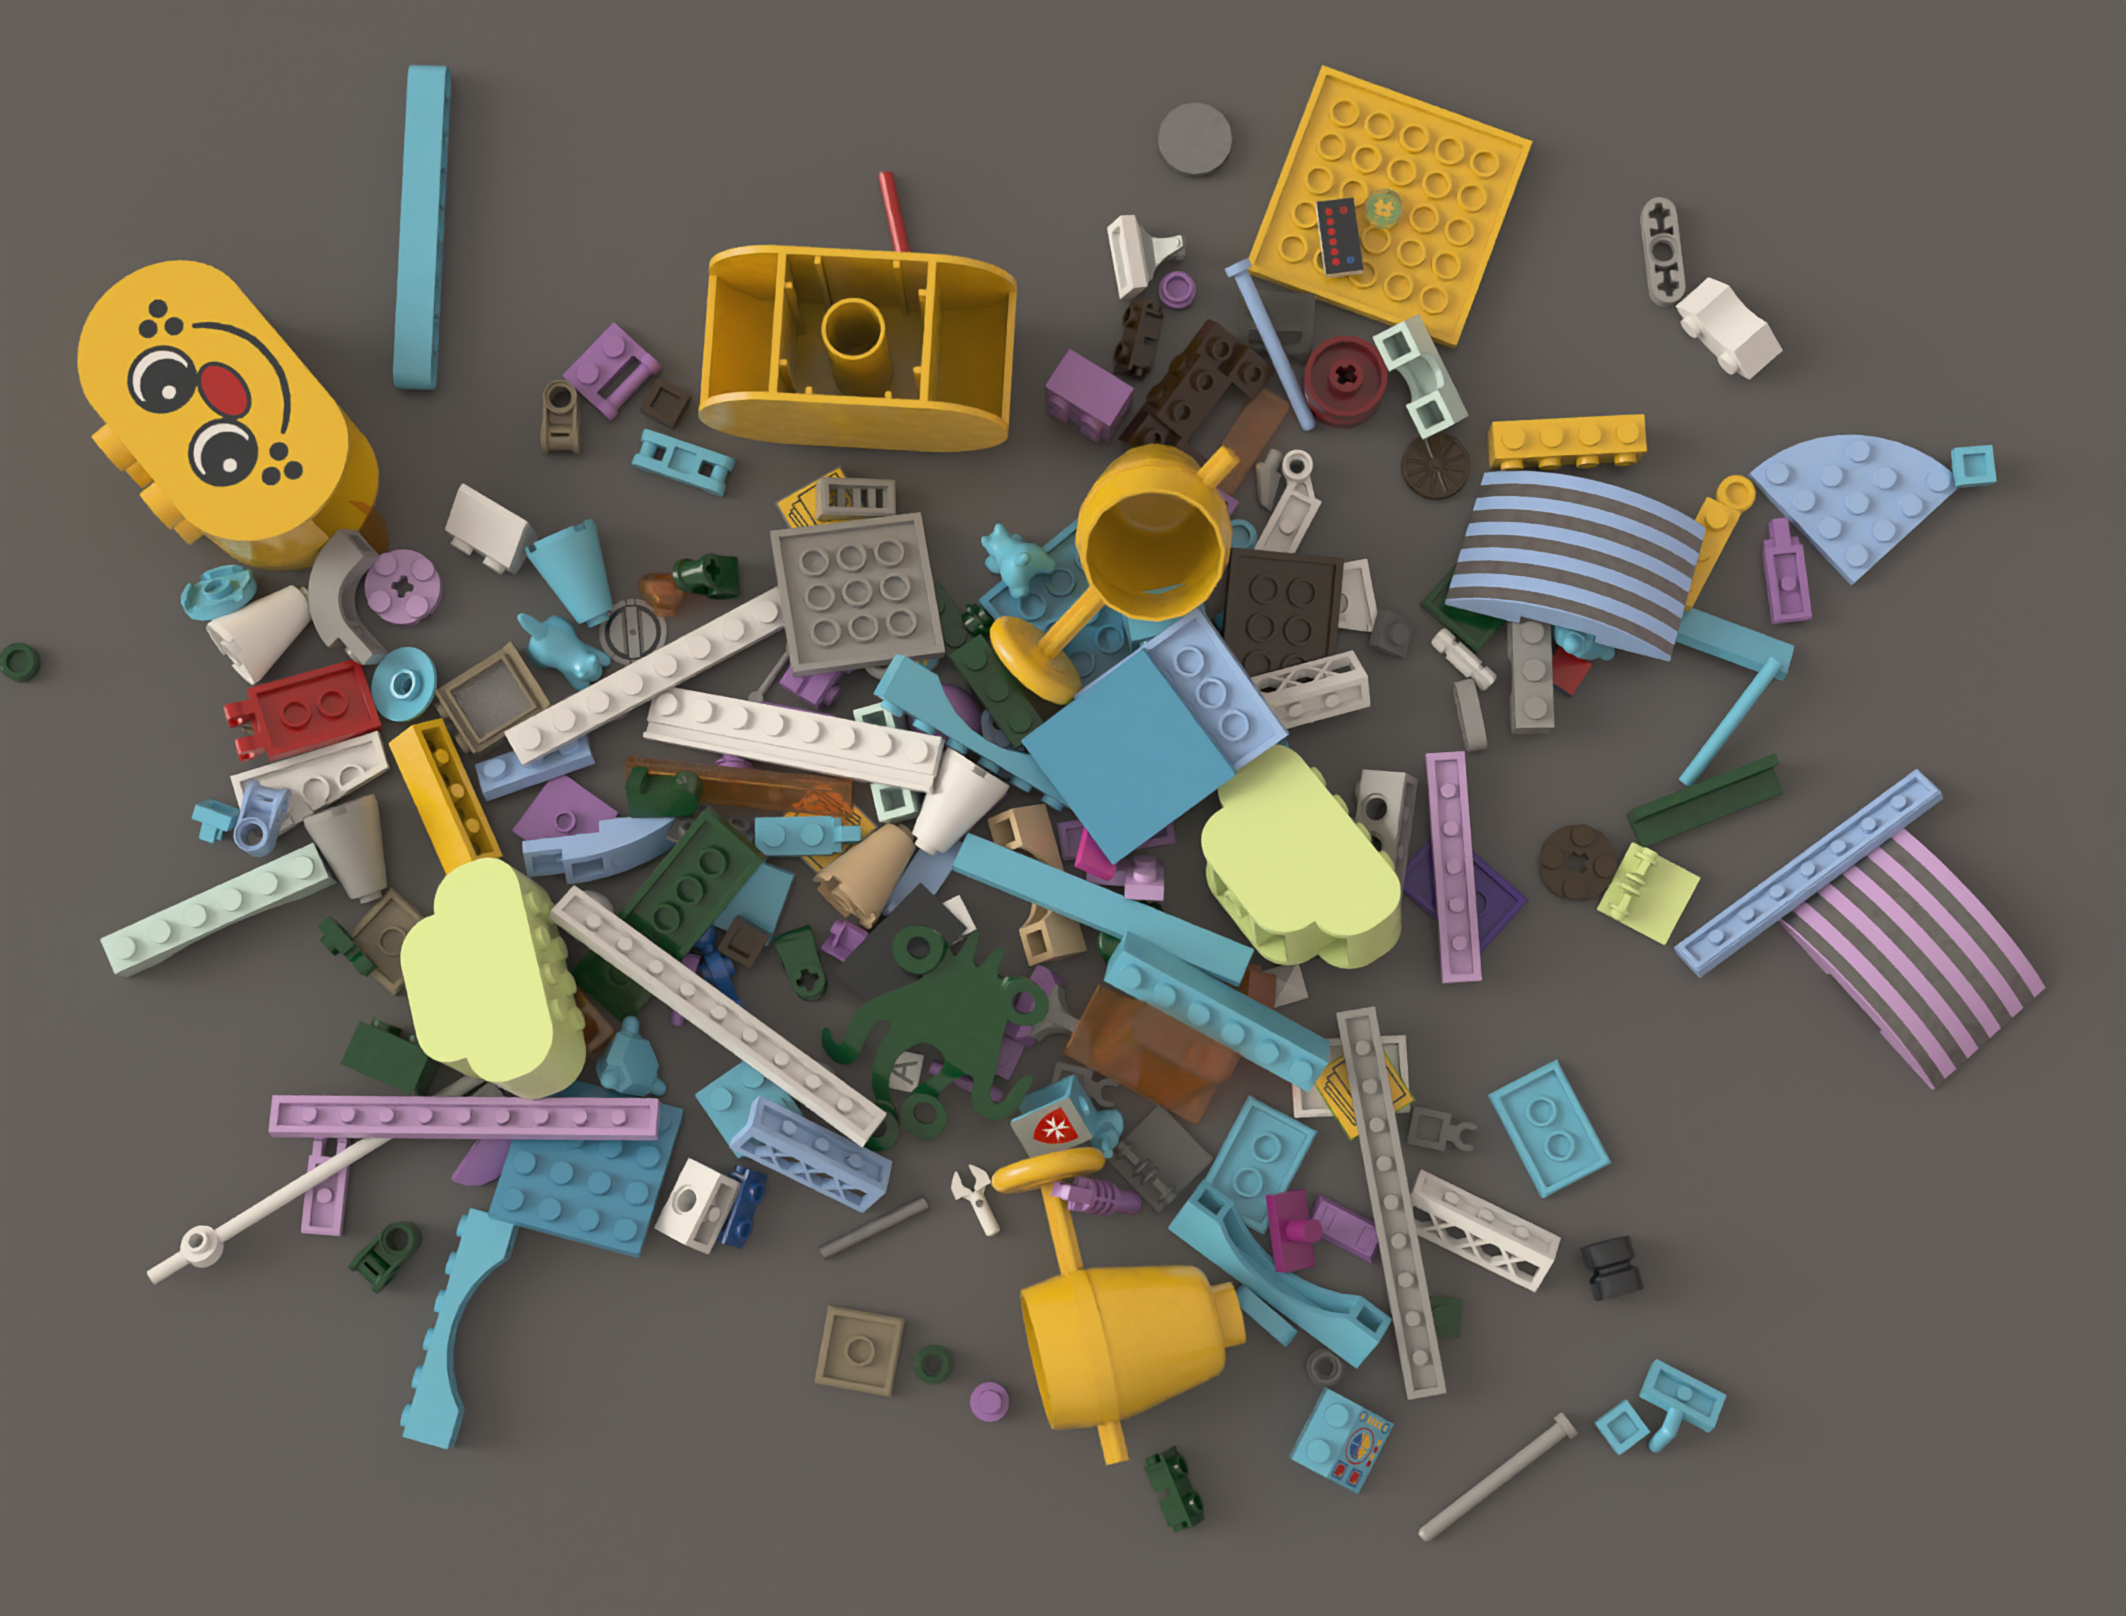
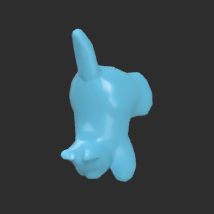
[981,523,1056,599]
[517,613,611,692]

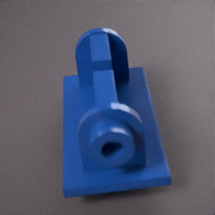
[716,1165,768,1249]

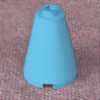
[524,518,614,628]

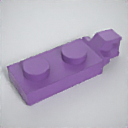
[1762,517,1812,625]

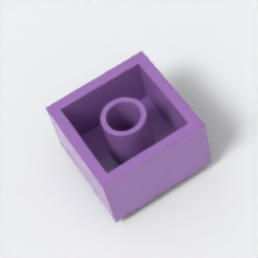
[1045,349,1134,444]

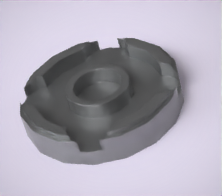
[1158,102,1232,178]

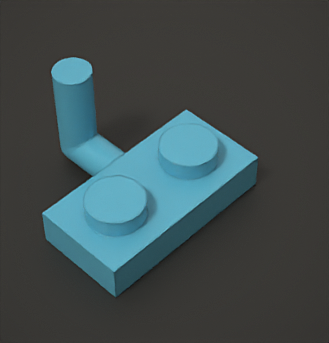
[1639,1359,1726,1453]

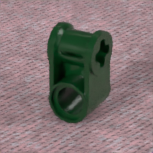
[673,553,740,600]
[773,924,828,1002]
[348,1221,422,1294]

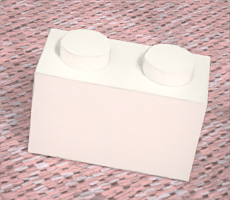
[445,483,539,575]

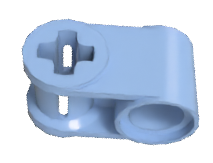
[233,779,291,857]

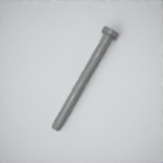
[1418,1412,1578,1542]

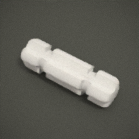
[1431,628,1497,691]

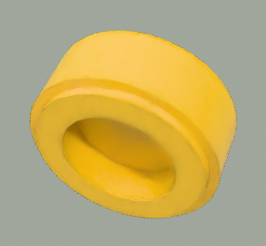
[1716,475,1756,513]

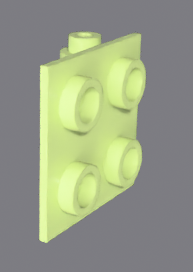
[1596,842,1700,945]

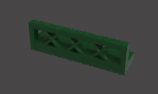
[1626,753,1784,848]

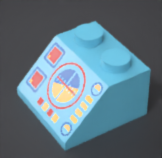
[1289,1387,1394,1494]

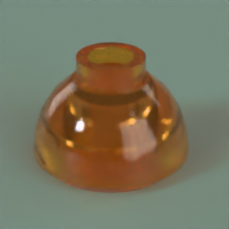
[637,572,688,617]

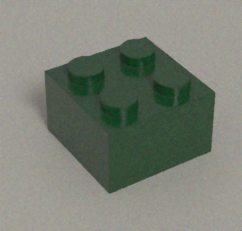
[340,1018,441,1096]

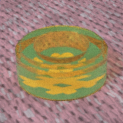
[1365,189,1403,229]

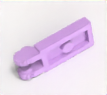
[301,1138,351,1236]

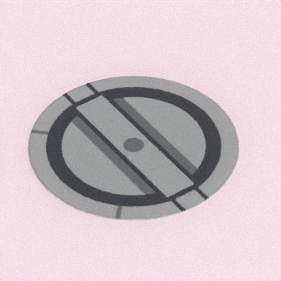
[599,599,667,665]

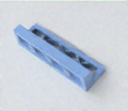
[730,1095,892,1213]

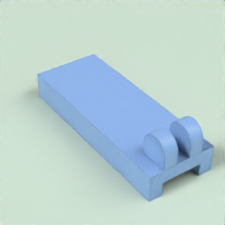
[881,841,963,917]

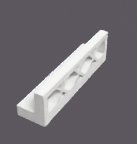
[1250,650,1370,729]
[1410,1169,1561,1292]

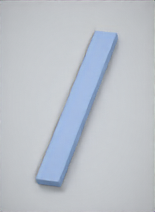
[1674,769,1943,978]

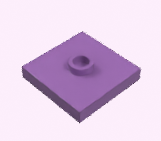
[512,774,620,841]

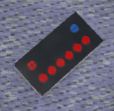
[1315,197,1363,278]

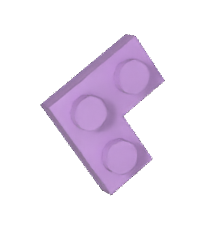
[1086,855,1164,901]

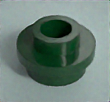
[914,1345,953,1384]

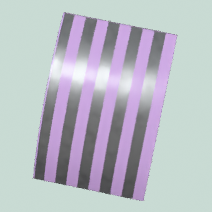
[1778,828,2046,1090]

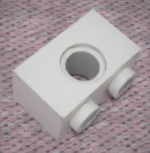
[654,1158,742,1255]

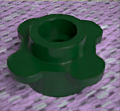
[961,603,995,637]

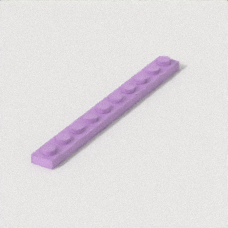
[268,1095,661,1141]

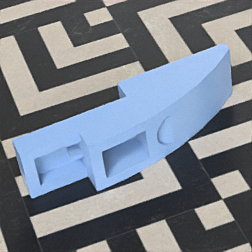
[522,817,677,885]

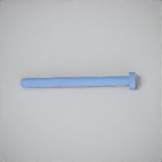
[1225,258,1316,431]

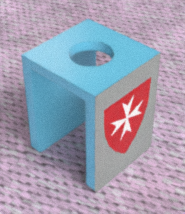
[1011,1074,1099,1158]

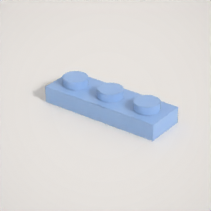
[475,734,595,801]

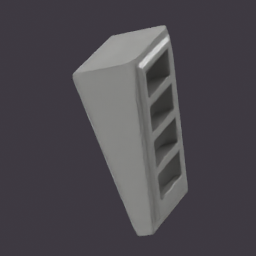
[816,477,896,520]

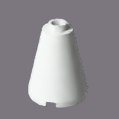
[206,585,312,685]
[912,746,1010,856]

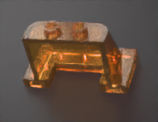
[1063,985,1241,1125]

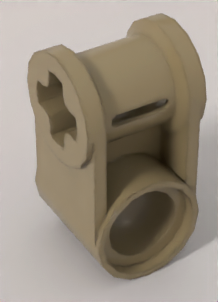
[540,380,583,454]

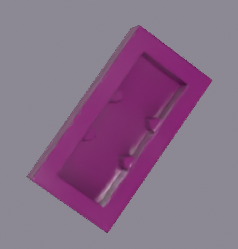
[1265,1189,1322,1273]

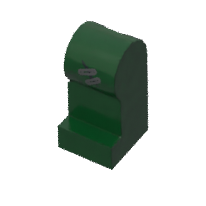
[625,767,704,818]

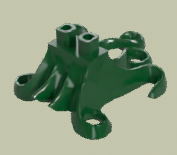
[821,924,1049,1152]

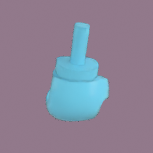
[1090,1108,1125,1158]

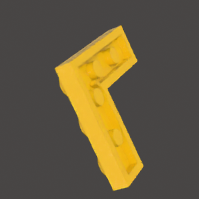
[1684,496,1741,613]

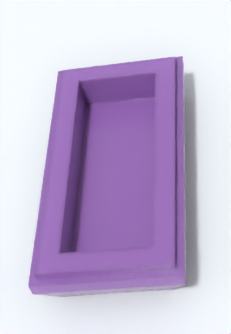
[1309,1194,1379,1264]

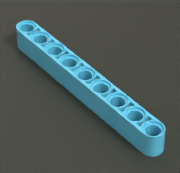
[393,65,451,390]

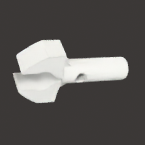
[951,1165,1000,1236]

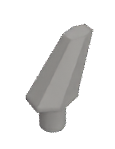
[1255,449,1284,512]

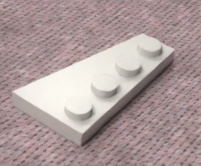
[230,731,391,846]

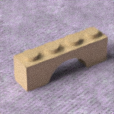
[987,803,1087,966]

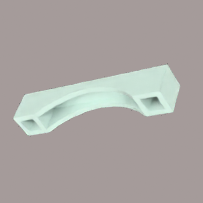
[100,843,338,977]

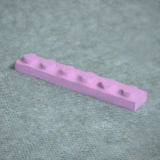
[1425,751,1482,984]

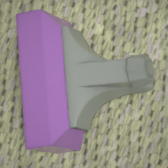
[1003,964,1091,1049]

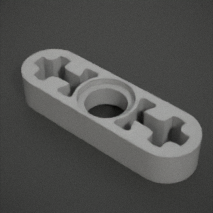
[1640,197,1686,307]

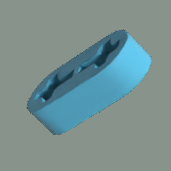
[1236,1284,1298,1347]

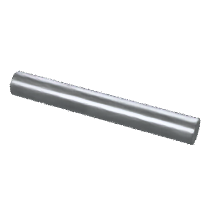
[819,1195,930,1261]

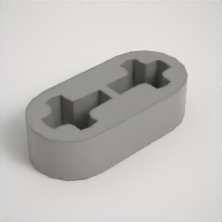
[1453,679,1487,752]

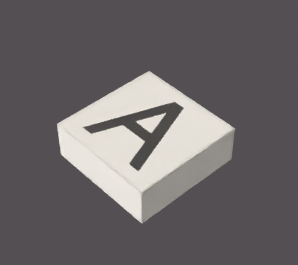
[889,1052,924,1093]

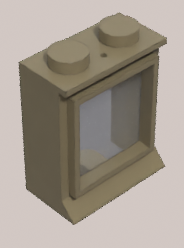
[434,641,553,759]

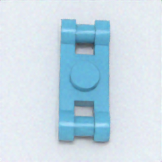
[631,429,736,497]

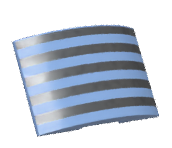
[1445,471,1706,662]

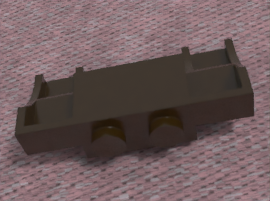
[1118,319,1275,468]

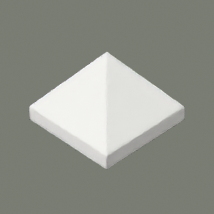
[1261,964,1308,1008]

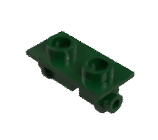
[1144,1446,1206,1533]

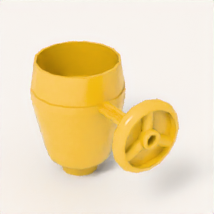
[989,443,1240,705]
[991,1147,1246,1465]

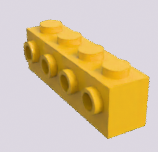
[1487,414,1647,471]
[388,718,503,875]

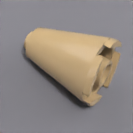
[813,823,916,929]

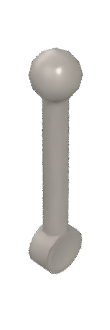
[748,644,790,703]

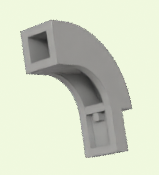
[308,529,388,665]

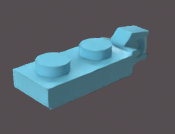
[755,816,862,857]

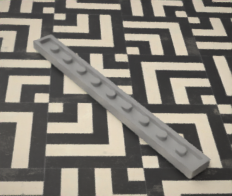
[1336,1006,1447,1400]

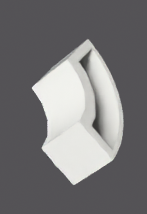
[1676,277,1783,380]

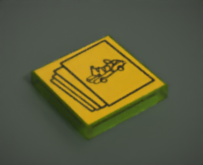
[1314,1049,1416,1142]

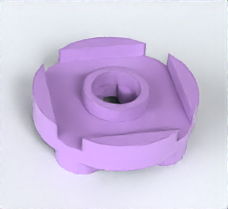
[365,549,443,627]

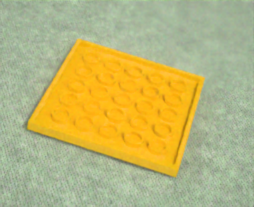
[1248,65,1533,349]

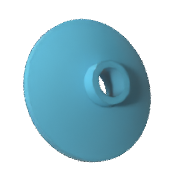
[371,647,437,722]

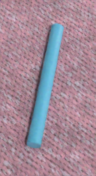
[1678,657,1783,787]

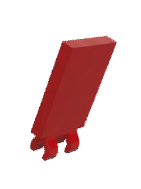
[223,659,382,763]

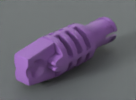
[1051,1176,1142,1216]

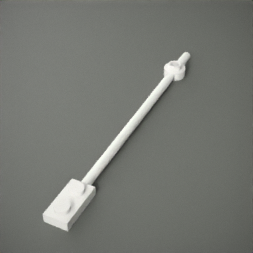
[147,1075,499,1284]

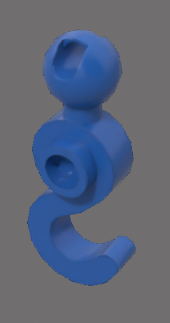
[693,926,745,1010]

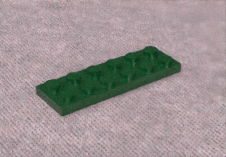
[571,806,768,1023]

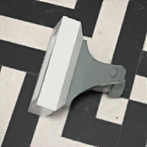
[1107,215,1186,299]

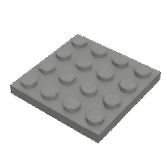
[770,512,945,677]

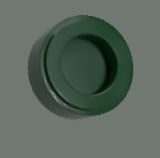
[0,643,41,682]

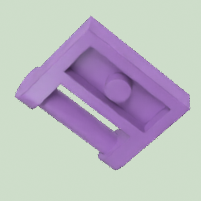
[562,322,663,422]

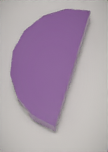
[451,1139,512,1186]

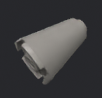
[302,794,388,904]

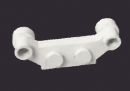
[1254,450,1322,553]

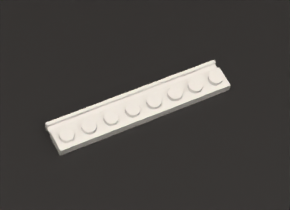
[643,687,945,794]

